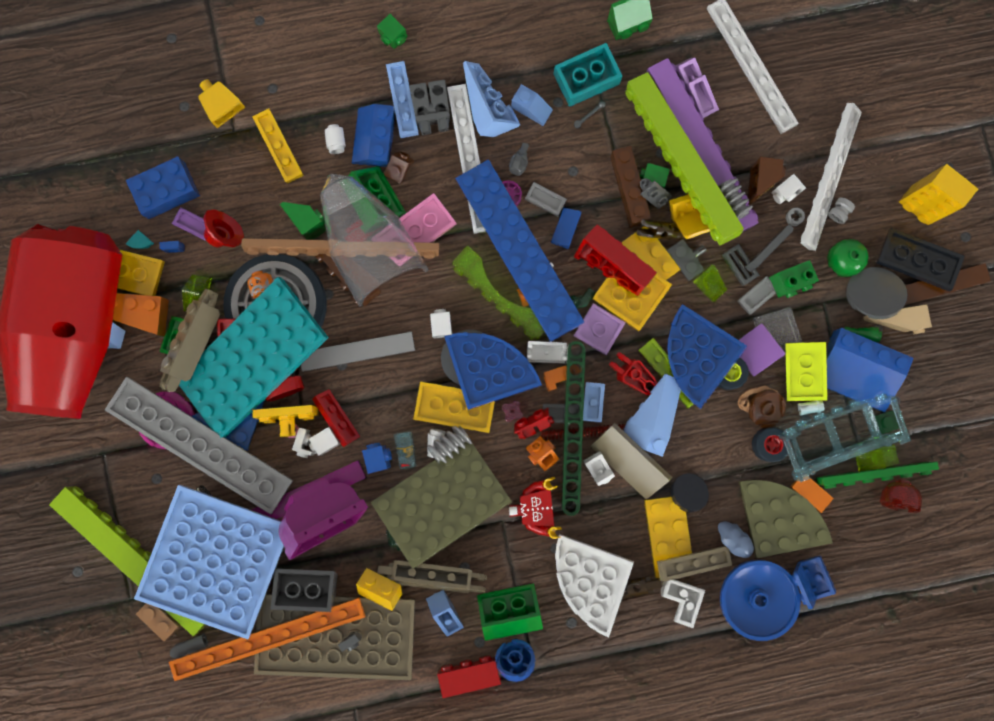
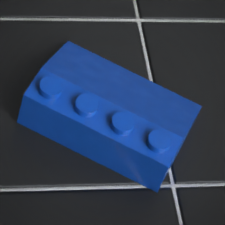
[826,328,914,412]

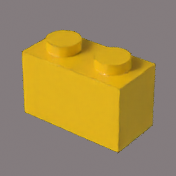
[356,568,402,611]

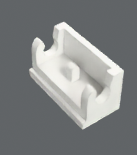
[527,341,567,364]

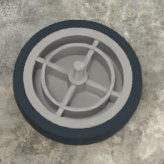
[223,254,327,327]

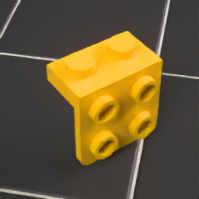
[669,194,710,239]

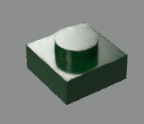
[872,410,900,434]

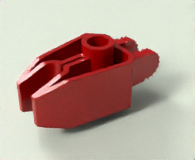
[609,352,657,396]

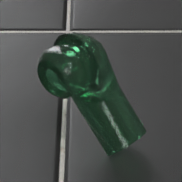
[570,288,596,308]

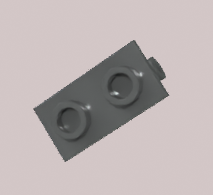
[640,178,672,209]

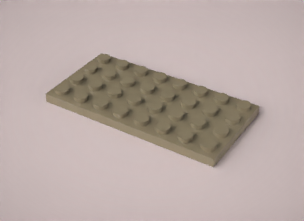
[254,593,415,680]

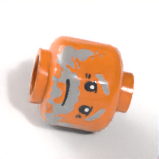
[247,271,273,299]

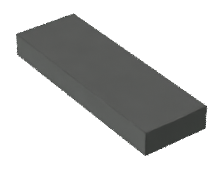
[745,224,794,271]

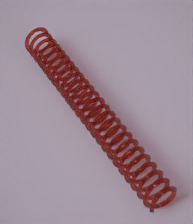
[541,424,625,441]

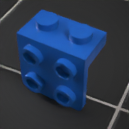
[792,555,836,610]

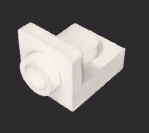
[292,428,314,458]

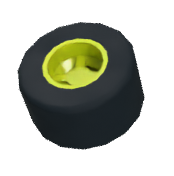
[718,358,749,390]

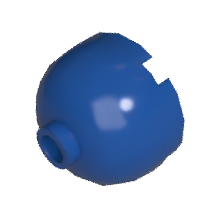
[495,639,536,682]

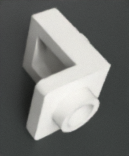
[583,451,615,486]

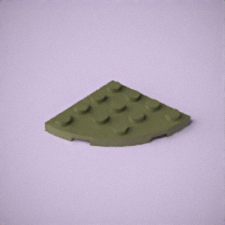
[739,480,833,558]

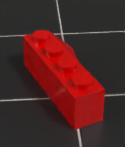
[574,224,657,296]

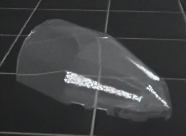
[320,173,429,307]

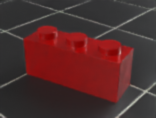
[437,655,501,698]

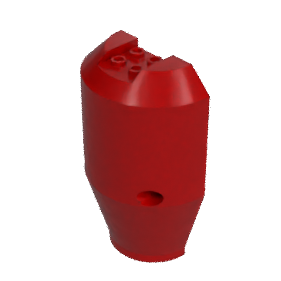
[0,224,122,419]

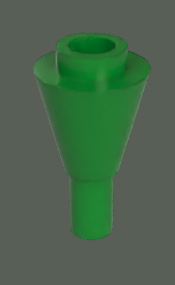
[844,327,882,343]

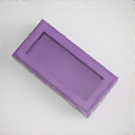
[172,207,206,241]

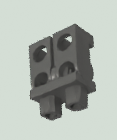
[409,80,451,135]

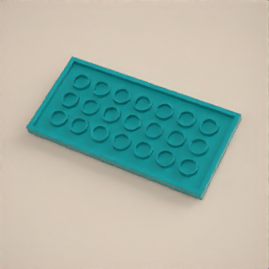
[179,277,329,438]

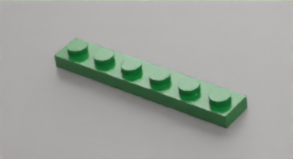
[816,461,939,489]

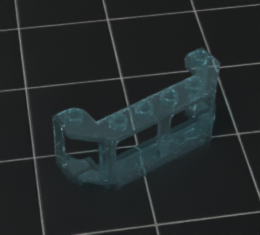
[778,393,911,482]

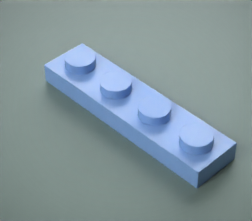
[386,61,419,138]

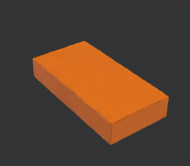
[790,473,834,513]

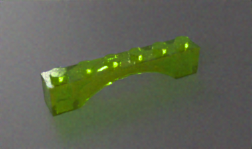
[452,245,544,340]

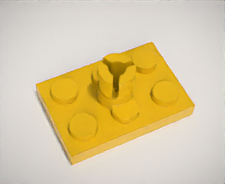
[253,405,320,437]

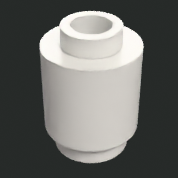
[324,124,346,154]

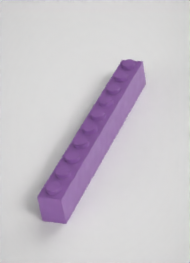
[646,58,759,233]

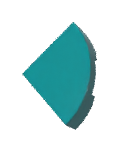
[126,230,154,249]

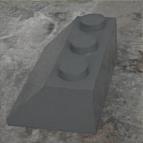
[271,569,338,612]

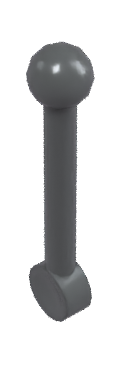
[574,101,606,129]

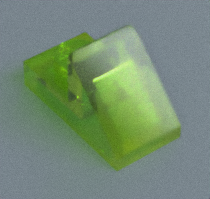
[855,445,899,471]

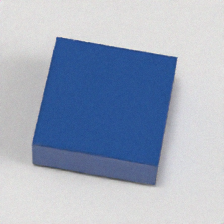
[159,241,185,253]

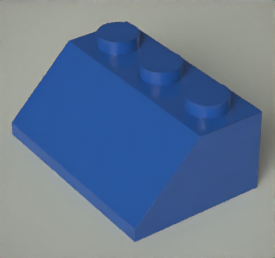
[352,104,396,167]

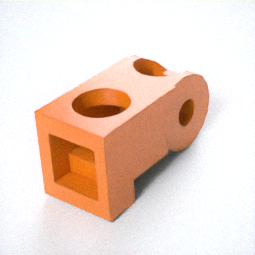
[543,364,580,392]

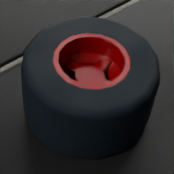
[752,427,791,462]

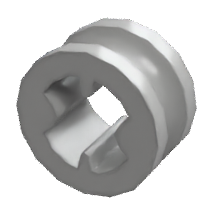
[786,208,805,226]

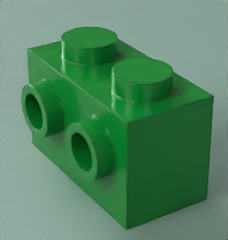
[769,260,819,298]

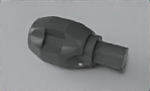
[509,143,529,176]

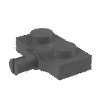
[667,239,707,281]

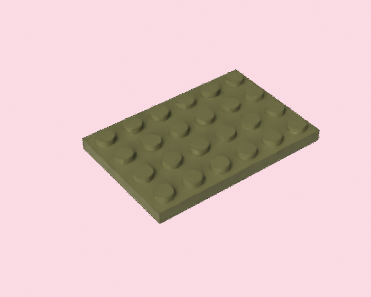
[371,441,512,569]

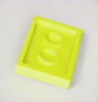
[785,342,827,401]

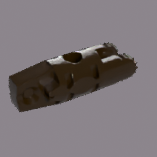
[637,219,683,240]
[622,576,663,599]

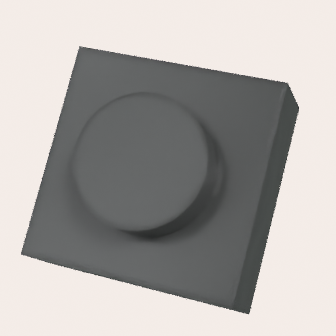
[338,631,362,652]

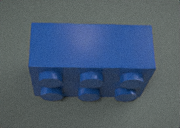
[126,156,200,219]

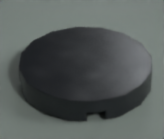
[671,473,709,513]

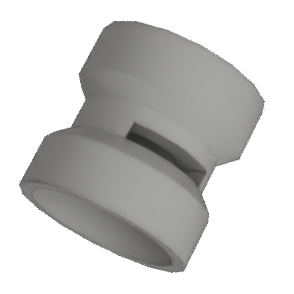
[828,197,855,224]

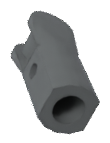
[170,633,208,659]

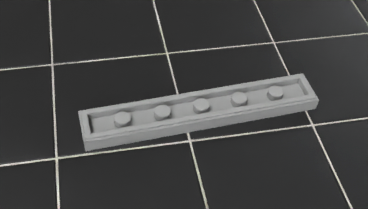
[301,332,415,372]

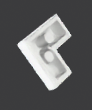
[661,579,705,628]

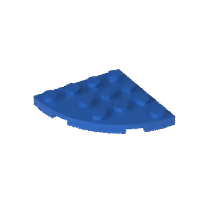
[668,304,747,409]
[444,332,542,410]

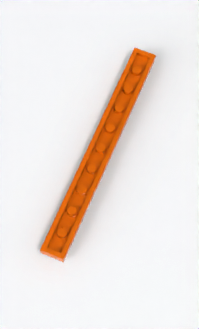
[169,597,365,681]

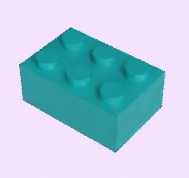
[554,43,622,107]

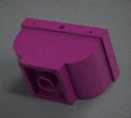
[278,478,368,560]

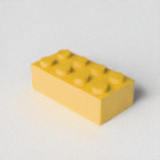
[899,164,978,225]

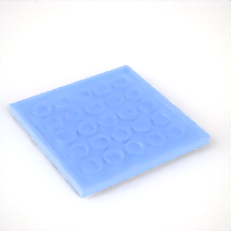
[134,485,284,639]

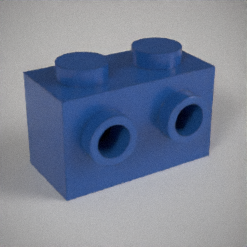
[362,443,392,474]

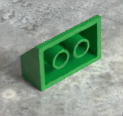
[341,166,406,232]
[477,583,543,641]

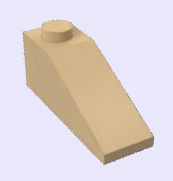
[864,305,932,335]

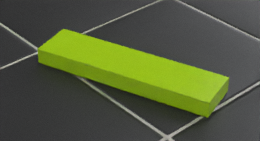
[638,338,693,409]

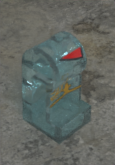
[394,432,416,469]

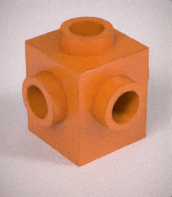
[526,436,560,471]

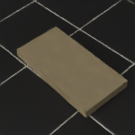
[590,423,672,500]

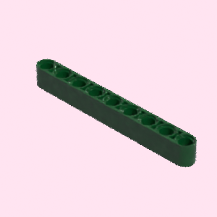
[561,341,585,516]

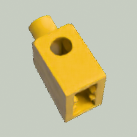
[198,79,246,128]

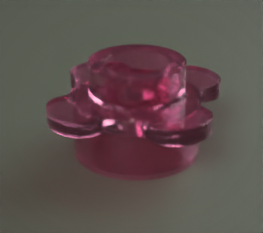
[502,401,523,422]

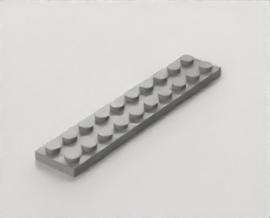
[105,377,294,514]

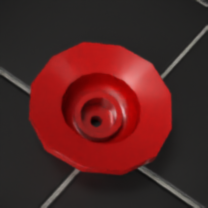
[203,209,244,248]

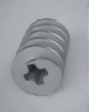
[718,178,753,220]
[427,425,472,464]

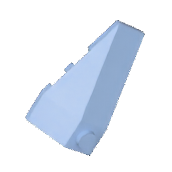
[463,61,520,137]
[623,374,681,457]

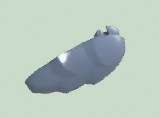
[718,521,754,558]

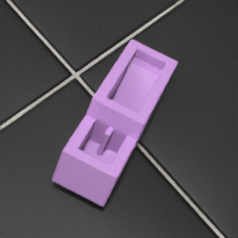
[675,57,719,118]

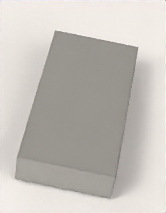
[525,182,567,217]
[737,276,776,315]

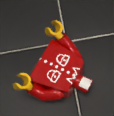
[509,477,562,539]

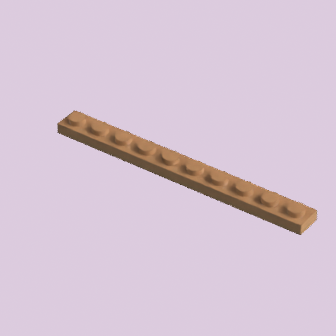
[242,238,439,259]

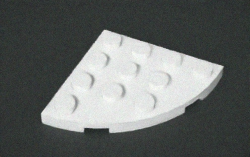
[555,534,634,637]

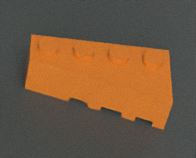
[113,293,169,337]

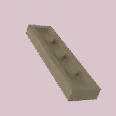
[657,546,732,582]

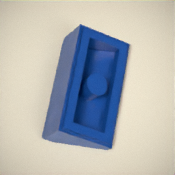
[551,208,582,249]

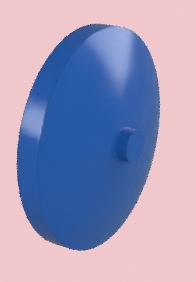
[720,560,801,641]

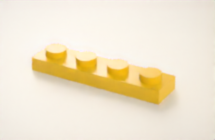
[252,108,304,184]

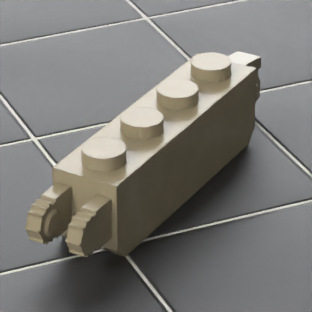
[160,289,220,392]
[377,560,487,594]

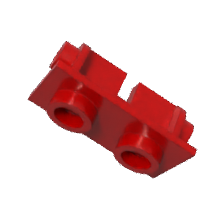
[514,408,555,439]

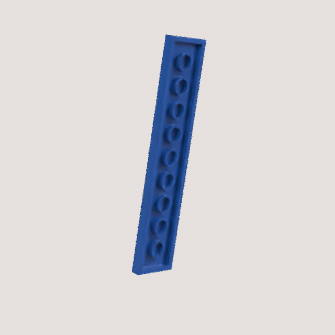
[456,159,585,342]

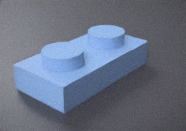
[583,382,605,422]

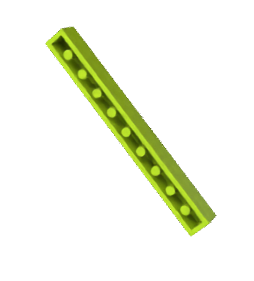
[626,72,744,246]
[49,486,206,636]

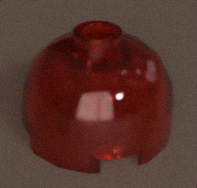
[879,479,922,513]

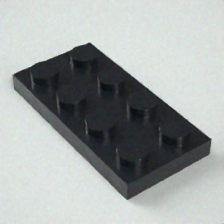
[876,228,965,292]

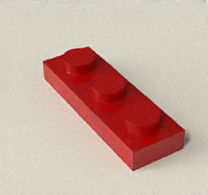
[312,389,360,447]

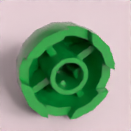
[827,239,869,278]

